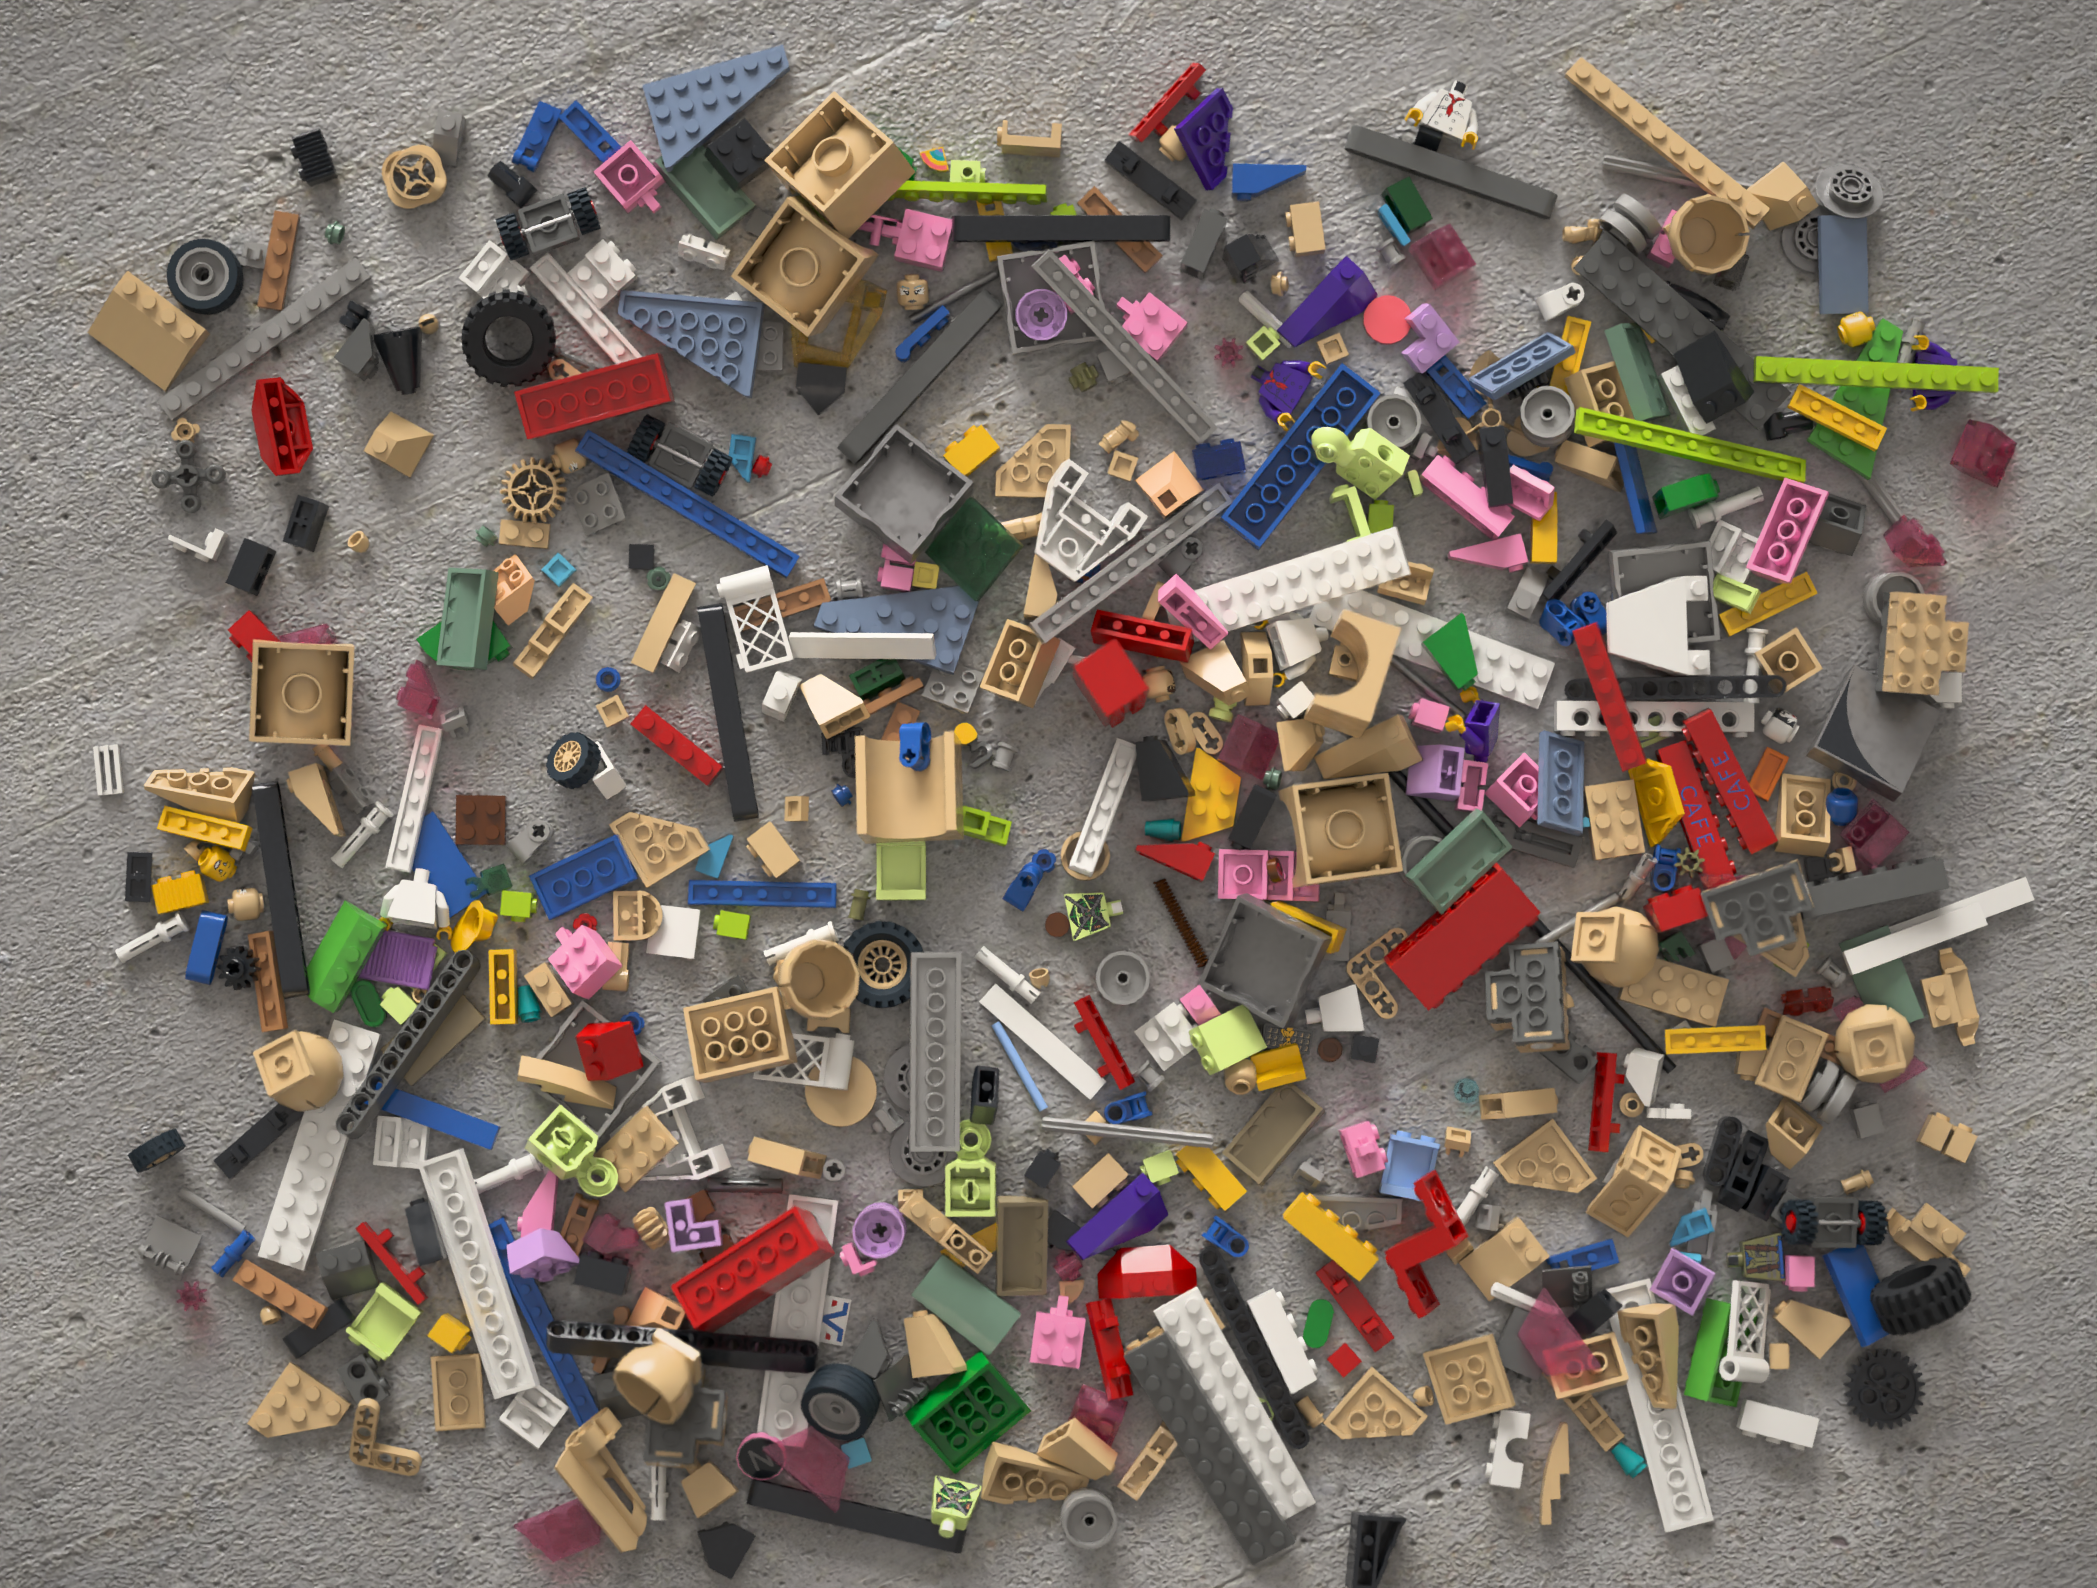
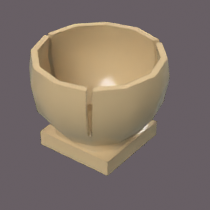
[1662,194,1750,275]
[1571,907,1659,988]
[776,939,859,1020]
[1834,1004,1915,1084]
[253,1030,344,1112]
[613,1328,702,1423]

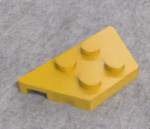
[1181,747,1241,842]
[1628,758,1685,847]

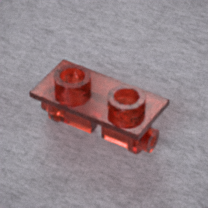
[1781,986,1834,1016]

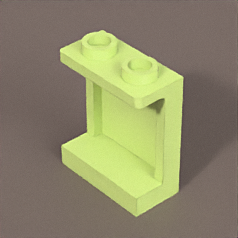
[1329,484,1371,542]
[876,841,926,901]
[1189,1005,1267,1075]
[346,1282,424,1361]

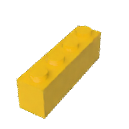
[1283,1192,1379,1282]

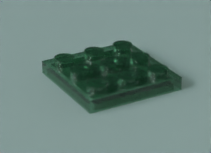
[925,497,1024,601]

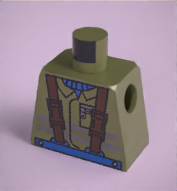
[1726,1233,1785,1281]

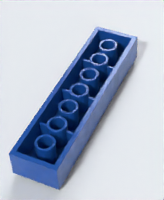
[1220,363,1381,550]

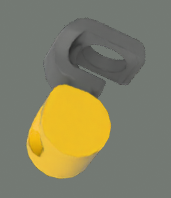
[954,723,993,769]

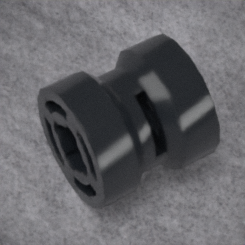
[338,301,372,331]

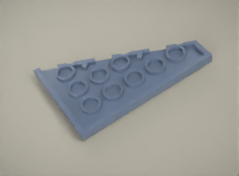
[642,45,790,172]
[618,290,765,398]
[814,583,985,675]

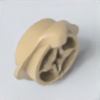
[382,145,447,209]

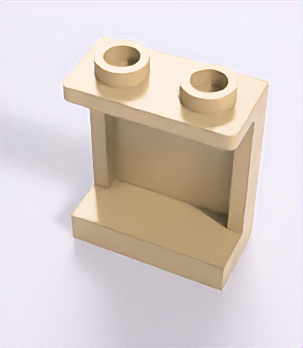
[997,120,1062,157]

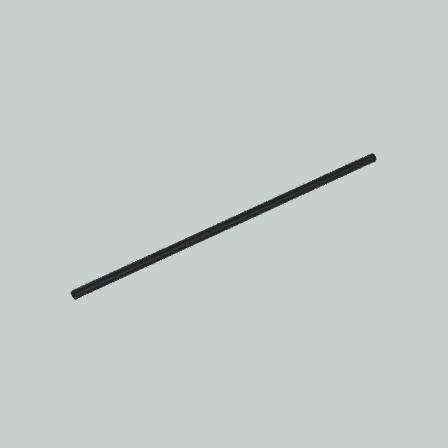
[1352,736,1677,1074]

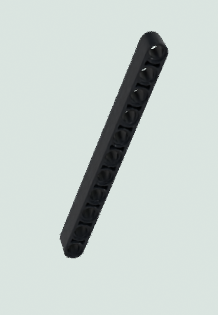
[546,1320,819,1374]

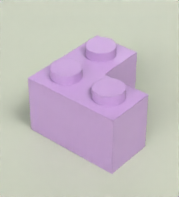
[1401,303,1460,373]
[665,1198,723,1252]

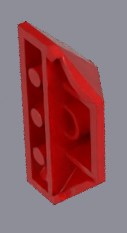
[251,377,313,476]
[1097,1245,1197,1299]

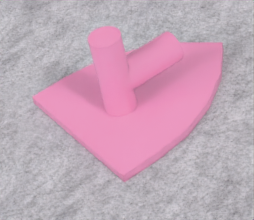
[858,215,902,246]

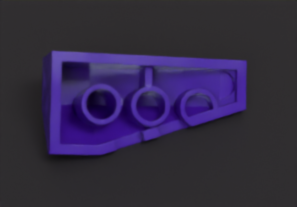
[1277,256,1378,348]
[1066,1173,1169,1261]

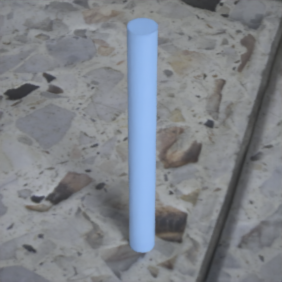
[991,1021,1048,1112]

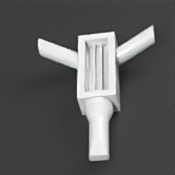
[1034,638,1086,706]

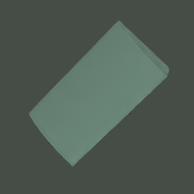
[653,145,755,241]
[1604,323,1671,422]
[436,567,499,670]
[1405,809,1512,914]
[1838,925,1924,1023]
[911,1253,1022,1356]

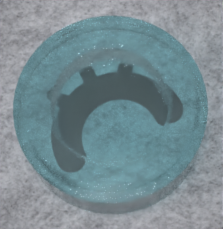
[1454,1078,1479,1103]

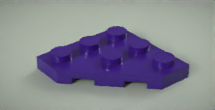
[1174,88,1233,191]

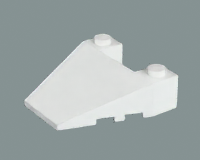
[1035,459,1148,582]
[1606,576,1710,676]
[610,1075,731,1181]

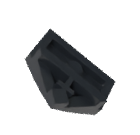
[796,362,847,416]
[697,1521,756,1579]

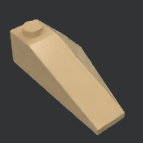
[1314,715,1423,779]
[144,768,255,823]
[1617,1303,1679,1409]
[981,1442,1090,1504]

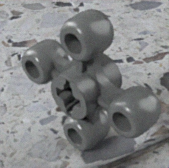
[151,440,226,513]

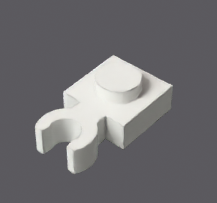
[1646,1104,1691,1119]

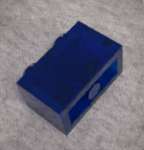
[1191,438,1246,481]

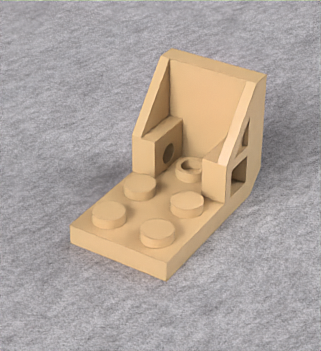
[1586,1125,1681,1237]

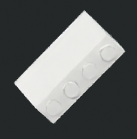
[1247,1288,1319,1394]

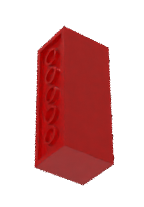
[514,353,675,440]
[1073,638,1149,728]
[1383,862,1541,1011]
[671,1206,835,1332]

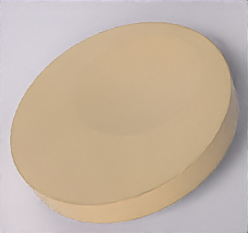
[805,1057,877,1127]

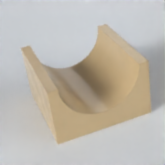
[764,92,915,239]
[731,195,879,337]
[1303,609,1401,738]
[249,639,354,746]
[855,731,964,844]
[1279,773,1403,888]

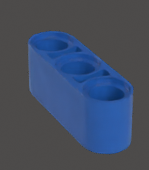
[185,910,228,985]

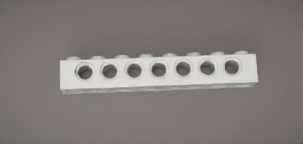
[1554,701,1754,738]

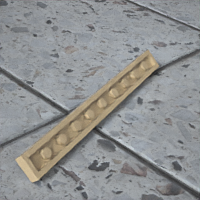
[1564,57,1770,229]

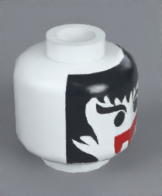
[1761,707,1799,744]

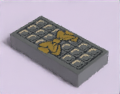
[1262,1023,1313,1055]

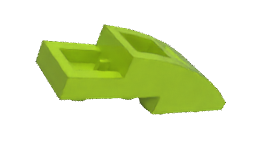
[963,806,1012,846]

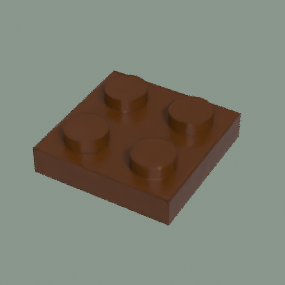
[455,795,506,845]

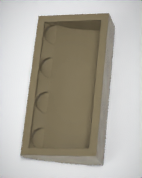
[380,983,486,1086]
[1222,1083,1325,1187]
[995,1196,1048,1296]

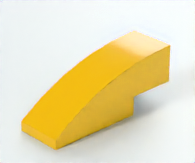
[1530,492,1557,564]

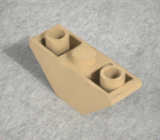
[1240,632,1273,706]

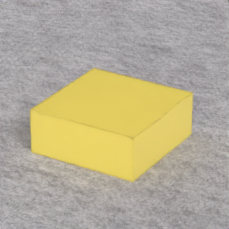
[912,562,940,589]

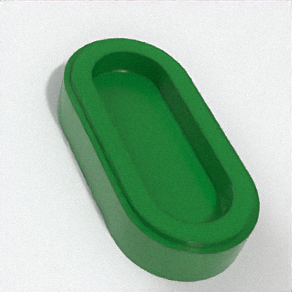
[351,980,387,1027]
[1303,1299,1334,1348]

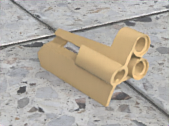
[554,1407,647,1553]

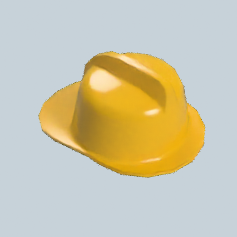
[450,900,498,953]

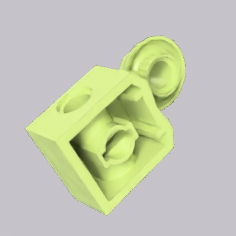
[1311,427,1410,500]
[524,1104,618,1197]
[945,1119,996,1217]

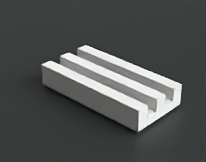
[93,744,124,796]

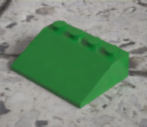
[904,1350,1031,1474]

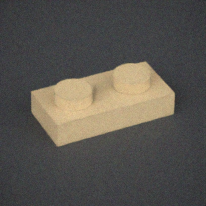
[499,519,551,549]

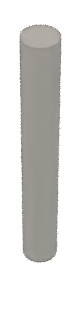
[178,1187,246,1234]

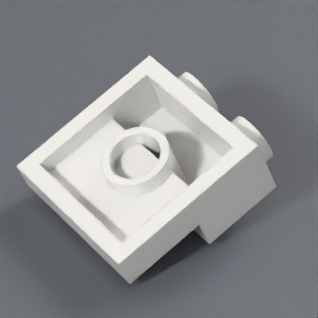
[568,239,637,311]
[1134,1002,1198,1071]

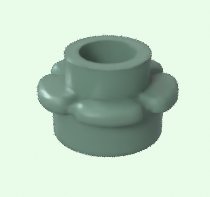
[325,221,345,245]
[475,525,498,547]
[646,567,671,591]
[1263,767,1282,791]

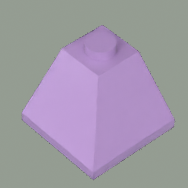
[1650,1248,1716,1316]

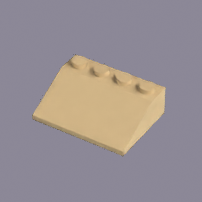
[88,271,210,392]
[683,987,798,1083]

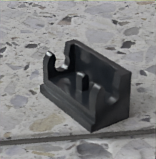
[283,495,329,553]
[226,538,277,597]
[125,852,153,903]
[1741,1164,1790,1222]
[1563,1289,1623,1341]

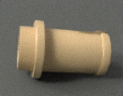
[313,744,343,772]
[1840,1170,1874,1195]
[1295,1395,1325,1428]

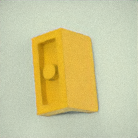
[1250,1043,1307,1091]

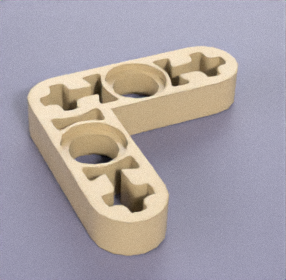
[1346,928,1408,1019]
[349,1398,422,1476]

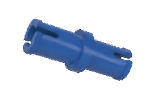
[211,1230,256,1277]

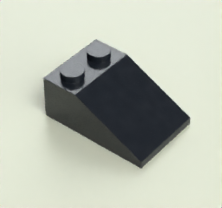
[1674,331,1754,424]

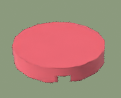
[1363,295,1411,345]

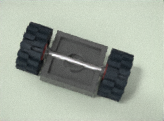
[495,187,601,261]
[627,414,733,497]
[1780,1197,1888,1248]

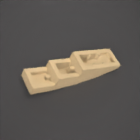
[631,573,697,673]
[513,583,593,680]
[517,1055,617,1109]
[1542,1368,1625,1452]
[1117,1421,1178,1501]
[1539,1422,1570,1525]

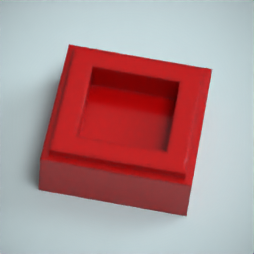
[1327,1343,1362,1378]

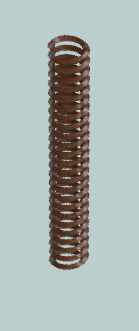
[1153,878,1209,968]

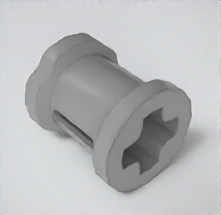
[1376,237,1407,269]
[836,577,863,601]
[990,741,1019,772]
[1815,956,1849,989]
[1132,1060,1165,1092]
[823,1159,846,1181]

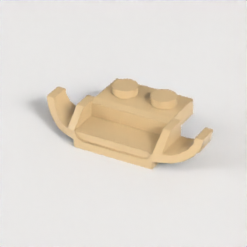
[1920,947,1979,1046]
[1885,1203,1971,1277]

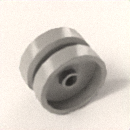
[1599,194,1662,256]
[1521,386,1575,447]
[1365,394,1421,450]
[1862,572,1924,624]
[1397,836,1443,888]
[1095,951,1150,1006]
[1799,1060,1858,1124]
[1060,1487,1117,1549]

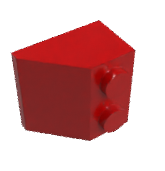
[575,1021,644,1081]

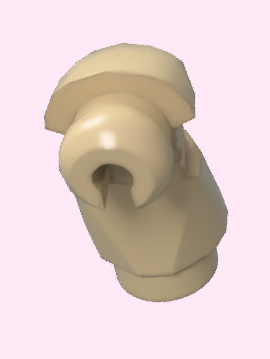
[1562,219,1603,244]
[1099,421,1139,454]

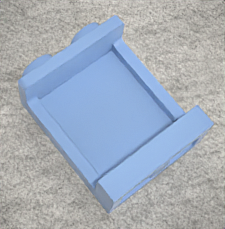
[1379,1130,1440,1201]

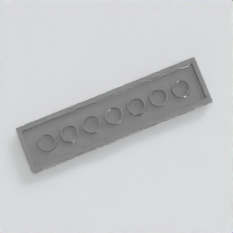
[909,952,961,1152]

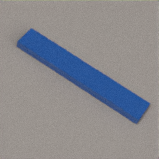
[688,880,837,908]
[364,1082,501,1150]

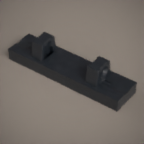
[1104,141,1197,220]
[1403,372,1477,464]
[1542,519,1617,602]
[214,1103,304,1179]

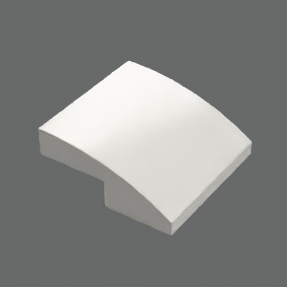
[459,240,531,297]
[1709,520,1758,584]
[646,905,701,959]
[373,1116,430,1169]
[498,1385,569,1450]

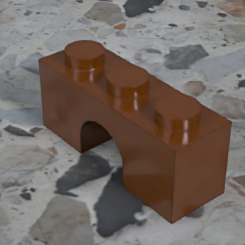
[685,1188,734,1264]

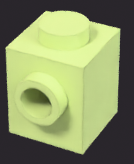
[950,160,985,183]
[1245,326,1281,362]
[380,987,418,1025]
[1140,1150,1179,1186]

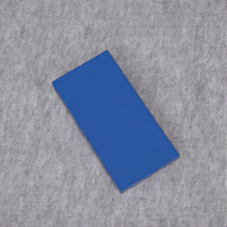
[1614,442,1657,535]
[412,811,488,918]
[529,834,638,920]
[1822,1244,1889,1348]

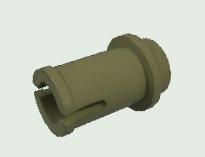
[848,889,871,921]

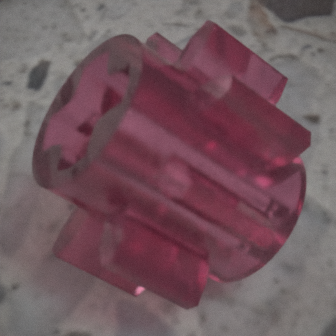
[1214,338,1243,368]
[1053,1251,1083,1282]
[176,1281,207,1311]

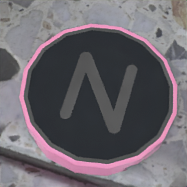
[736,1432,787,1480]

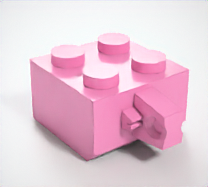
[594,140,665,214]
[881,209,952,272]
[1116,292,1188,364]
[1484,752,1539,828]
[548,925,622,1000]
[1338,1121,1388,1178]
[1030,1295,1086,1369]

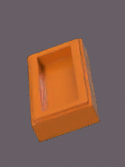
[1749,747,1789,802]

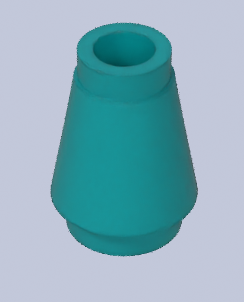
[1145,818,1182,842]
[518,985,542,1023]
[1611,1442,1647,1479]

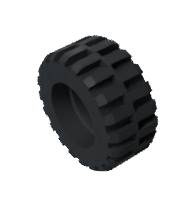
[461,289,556,387]
[1870,1257,1971,1336]

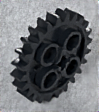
[1843,1349,1926,1430]

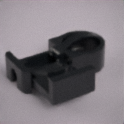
[821,727,863,778]

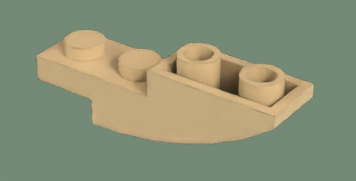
[899,1191,993,1274]

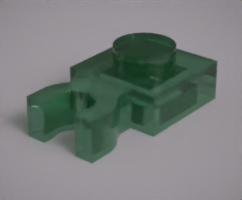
[465,863,513,899]

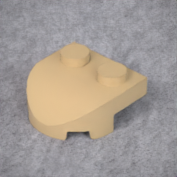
[613,891,663,941]

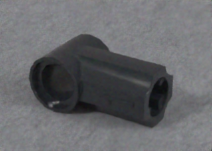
[487,160,538,208]
[1763,411,1814,441]

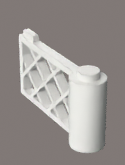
[716,565,794,673]
[753,1033,855,1090]
[1719,1280,1771,1383]

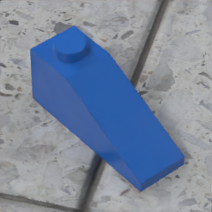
[1231,164,1306,201]

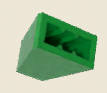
[1421,613,1478,691]

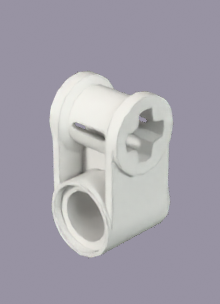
[1535,283,1584,321]

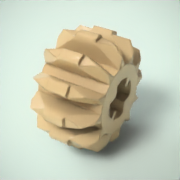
[633,1206,670,1250]

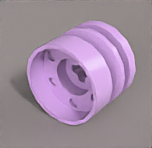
[1015,289,1067,340]
[853,1202,907,1258]

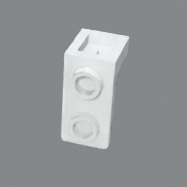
[168,528,228,563]

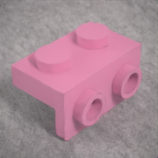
[1510,465,1555,521]
[840,1242,878,1277]

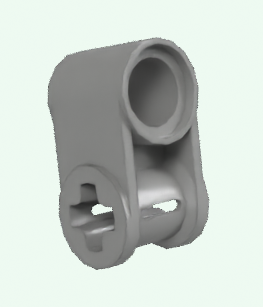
[506,820,553,865]

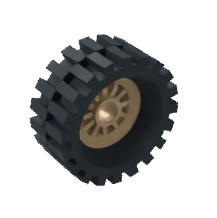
[843,921,924,1008]

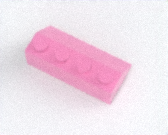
[1419,455,1515,541]
[1746,478,1829,583]

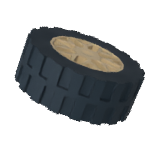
[546,732,601,789]
[127,1128,186,1173]

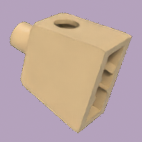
[681,1461,739,1518]

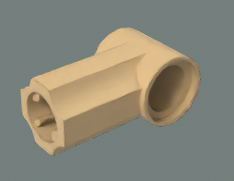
[602,942,629,992]

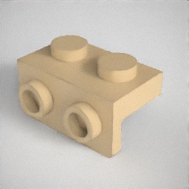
[1377,561,1434,605]

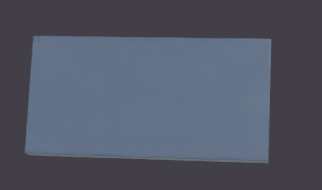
[1817,215,1869,314]
[1468,332,1576,401]
[1537,730,1585,836]

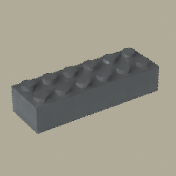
[1801,856,1949,919]

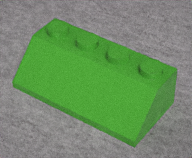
[307,900,388,1013]
[1684,1298,1758,1407]

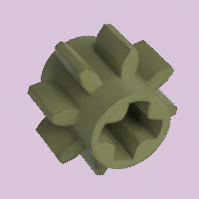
[1068,362,1099,392]
[1674,847,1705,879]

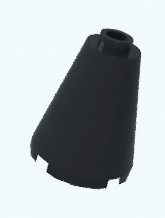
[373,327,422,395]

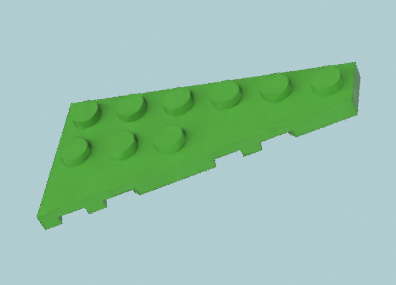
[1806,318,1903,480]

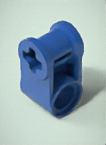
[1570,592,1607,636]
[1539,599,1586,647]
[899,722,931,772]
[1650,844,1681,893]
[1002,862,1043,912]
[1103,1091,1153,1124]
[1201,1215,1249,1257]

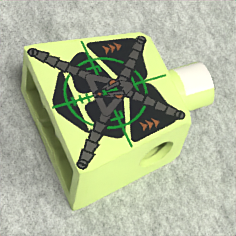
[1064,893,1123,941]
[931,1476,982,1538]

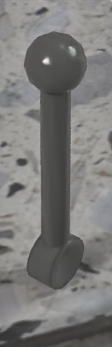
[553,348,599,371]

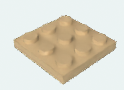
[1423,1333,1516,1425]

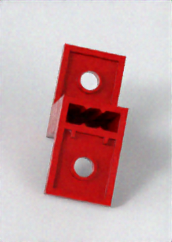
[1385,1170,1469,1319]

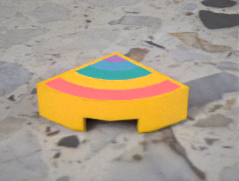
[919,147,949,172]

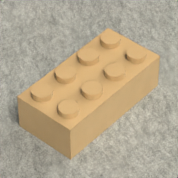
[1617,958,1729,1027]

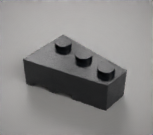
[1222,234,1279,284]
[1345,1511,1407,1588]

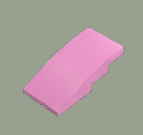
[1218,849,1320,902]

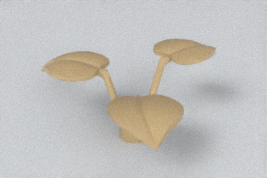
[1437,350,1550,458]

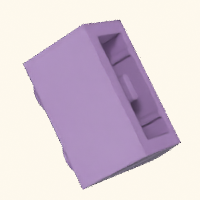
[1405,744,1465,802]
[506,1228,580,1282]

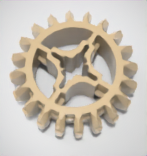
[500,457,567,524]

